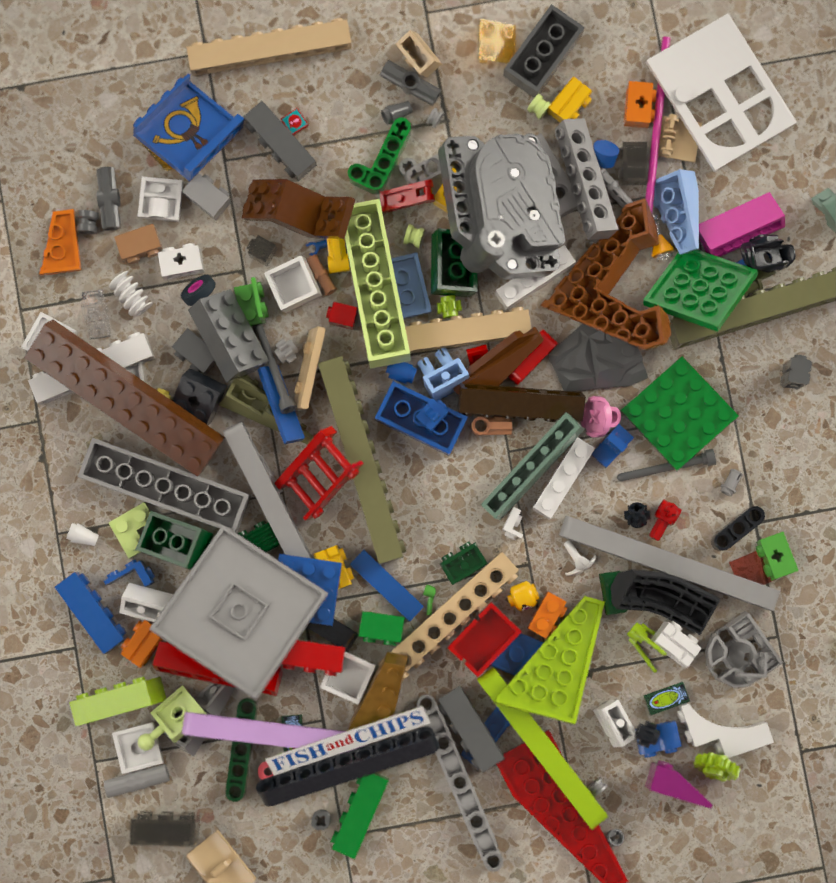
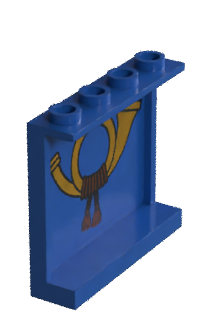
[133,73,244,182]

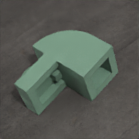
[811,188,836,233]

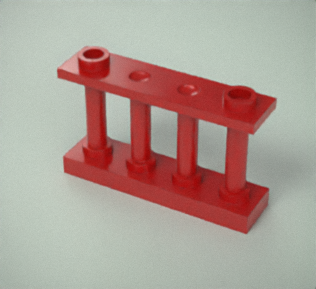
[274,426,364,521]

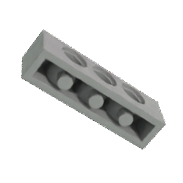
[536,133,577,218]

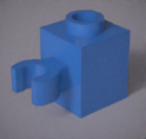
[415,398,448,433]

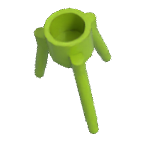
[627,622,666,673]

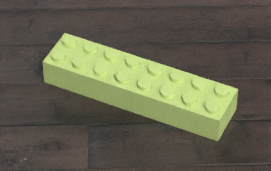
[345,199,411,369]

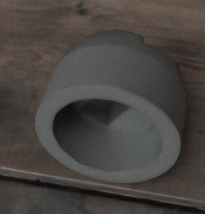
[606,829,625,846]

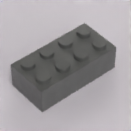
[503,4,585,98]
[188,289,269,382]

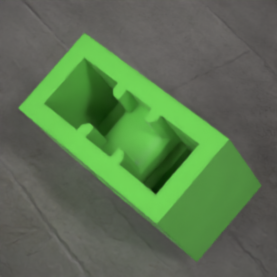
[755,532,799,581]

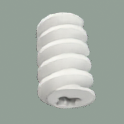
[109,271,153,316]

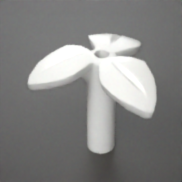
[564,540,597,576]

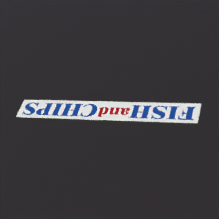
[266,706,430,775]

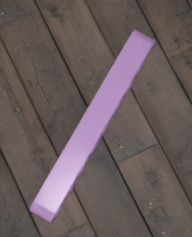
[182,712,369,754]

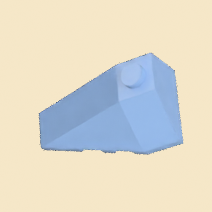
[653,169,699,255]

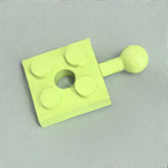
[138,685,206,751]

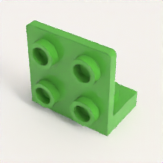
[234,277,269,327]

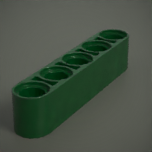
[225,697,258,802]

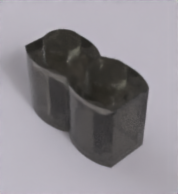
[617,142,648,185]

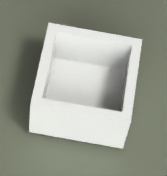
[264,256,322,313]
[320,651,376,704]

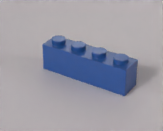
[55,572,127,654]

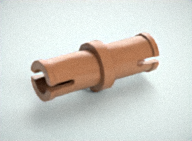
[306,254,337,296]

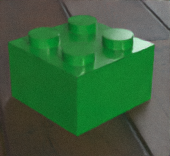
[359,611,405,646]

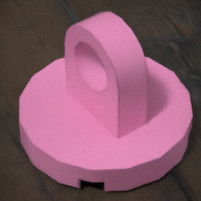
[581,396,621,438]

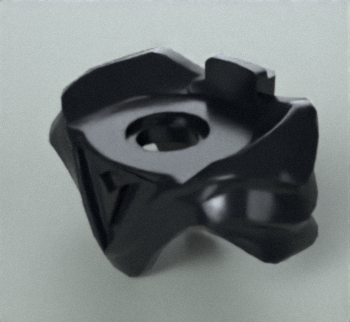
[741,234,796,273]

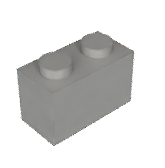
[182,173,231,221]

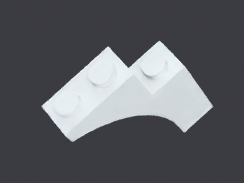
[677,703,774,758]

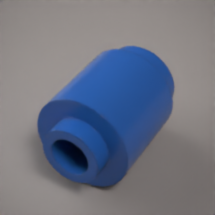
[385,362,417,384]

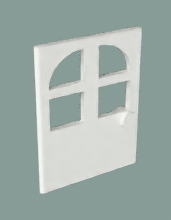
[645,14,797,172]

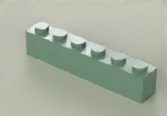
[481,413,585,520]

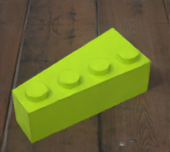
[69,676,167,727]

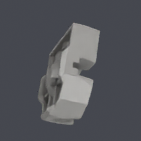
[705,611,783,688]

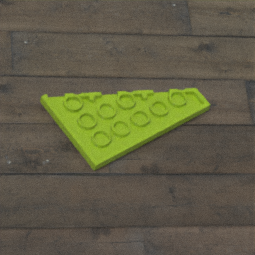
[495,596,605,725]

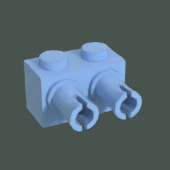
[417,347,469,401]

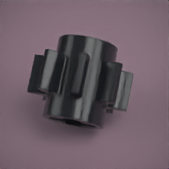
[624,502,651,528]
[634,721,660,748]

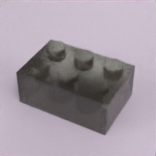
[130,810,200,847]

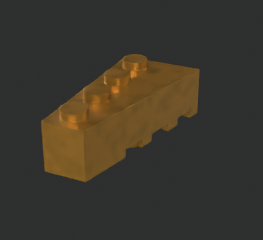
[347,651,408,740]

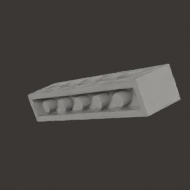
[554,118,619,240]

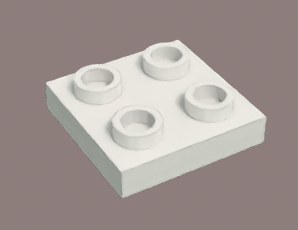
[138,177,184,222]

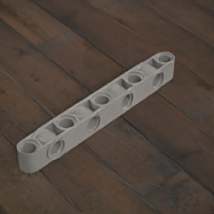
[417,694,503,872]

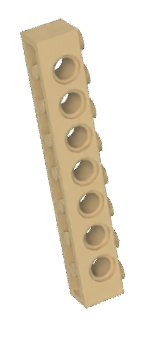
[378,552,519,681]

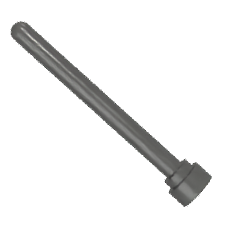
[255,324,297,414]
[617,449,716,481]

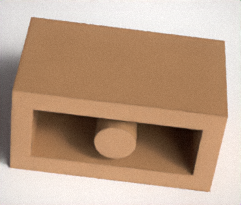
[114,223,163,264]

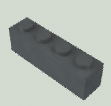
[244,101,317,181]
[438,686,506,773]

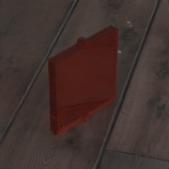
[729,551,776,585]

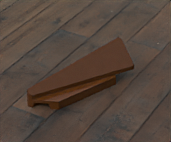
[453,327,543,395]

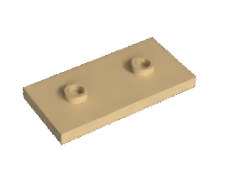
[294,326,326,411]

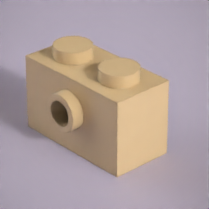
[396,30,442,78]

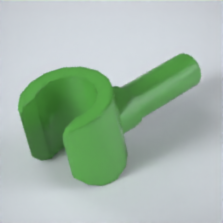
[423,585,436,615]

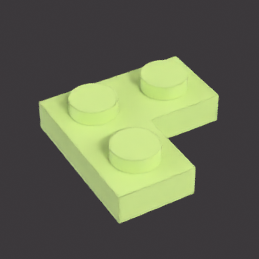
[109,502,150,559]

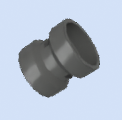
[76,210,99,235]

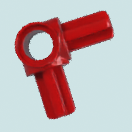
[649,499,682,541]

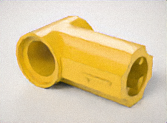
[326,238,350,274]

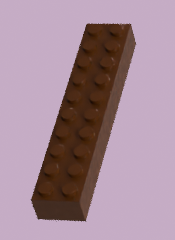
[24,319,225,477]

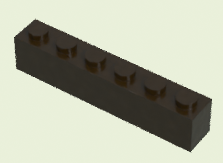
[457,383,586,422]

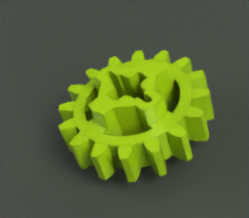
[693,752,741,782]

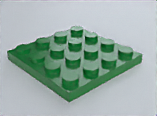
[643,249,758,332]
[621,356,739,472]

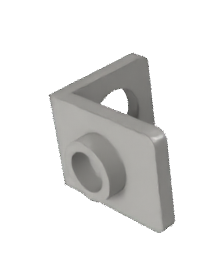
[735,652,768,681]

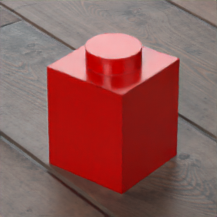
[326,302,358,330]

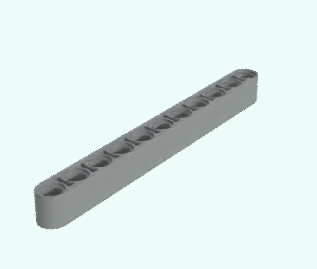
[559,516,780,611]

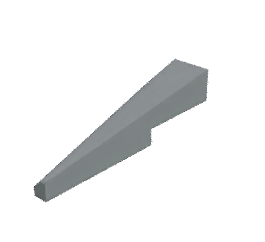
[162,683,235,757]

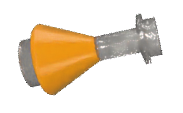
[651,215,675,262]

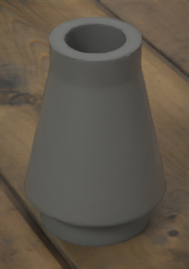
[381,101,413,125]

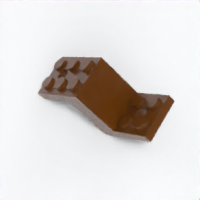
[241,179,356,239]

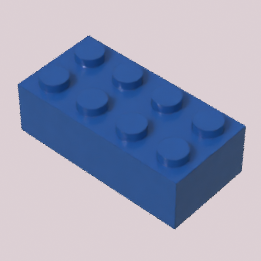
[375,381,468,456]

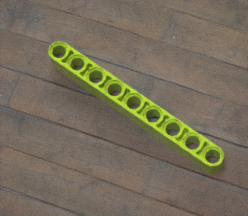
[476,667,609,830]

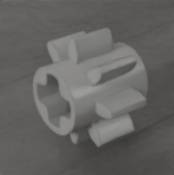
[273,339,299,365]

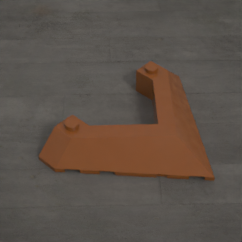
[541,198,671,350]

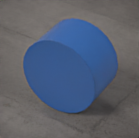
[593,140,619,169]

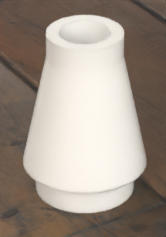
[66,523,99,547]

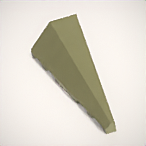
[219,375,314,445]

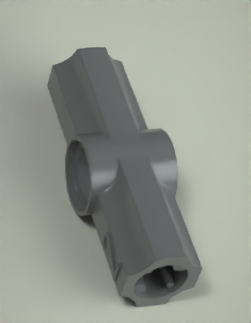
[380,60,441,106]
[97,166,121,231]

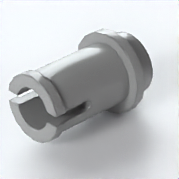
[720,469,743,497]

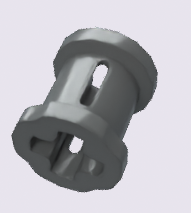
[311,809,331,831]

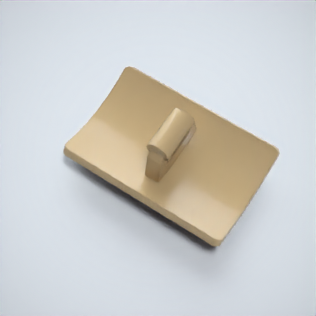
[186,830,256,883]

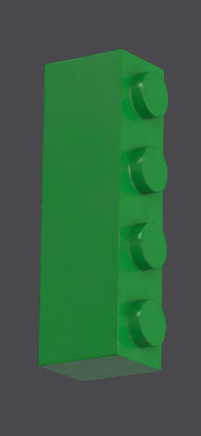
[330,773,389,859]

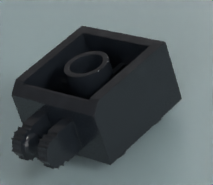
[172,368,227,425]

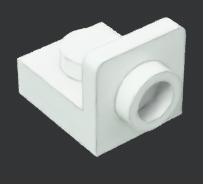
[502,507,523,540]

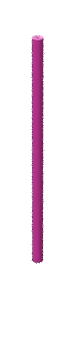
[645,36,670,213]

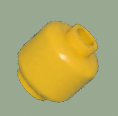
[507,581,540,611]

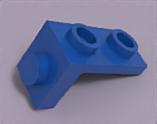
[104,559,155,587]

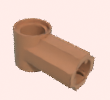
[470,416,512,436]

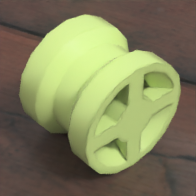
[527,94,551,120]
[403,224,425,248]

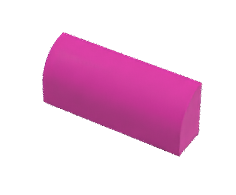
[699,192,785,257]

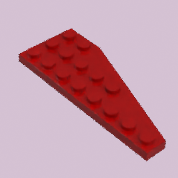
[497,729,628,883]

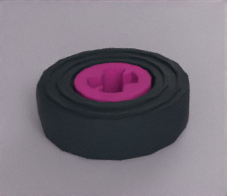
[181,274,216,306]

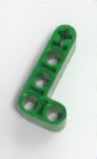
[348,117,411,195]

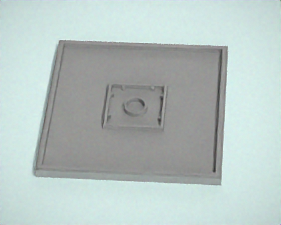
[150,525,328,700]

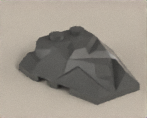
[548,324,648,391]

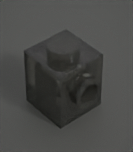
[247,235,278,267]

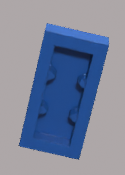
[591,424,634,468]

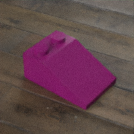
[645,760,713,809]

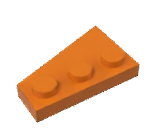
[39,209,82,276]

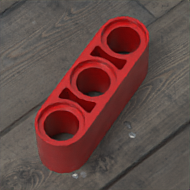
[508,329,558,386]

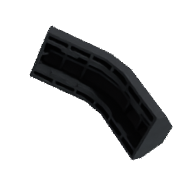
[611,570,720,636]

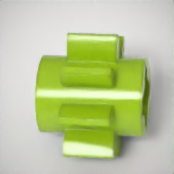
[437,295,462,319]

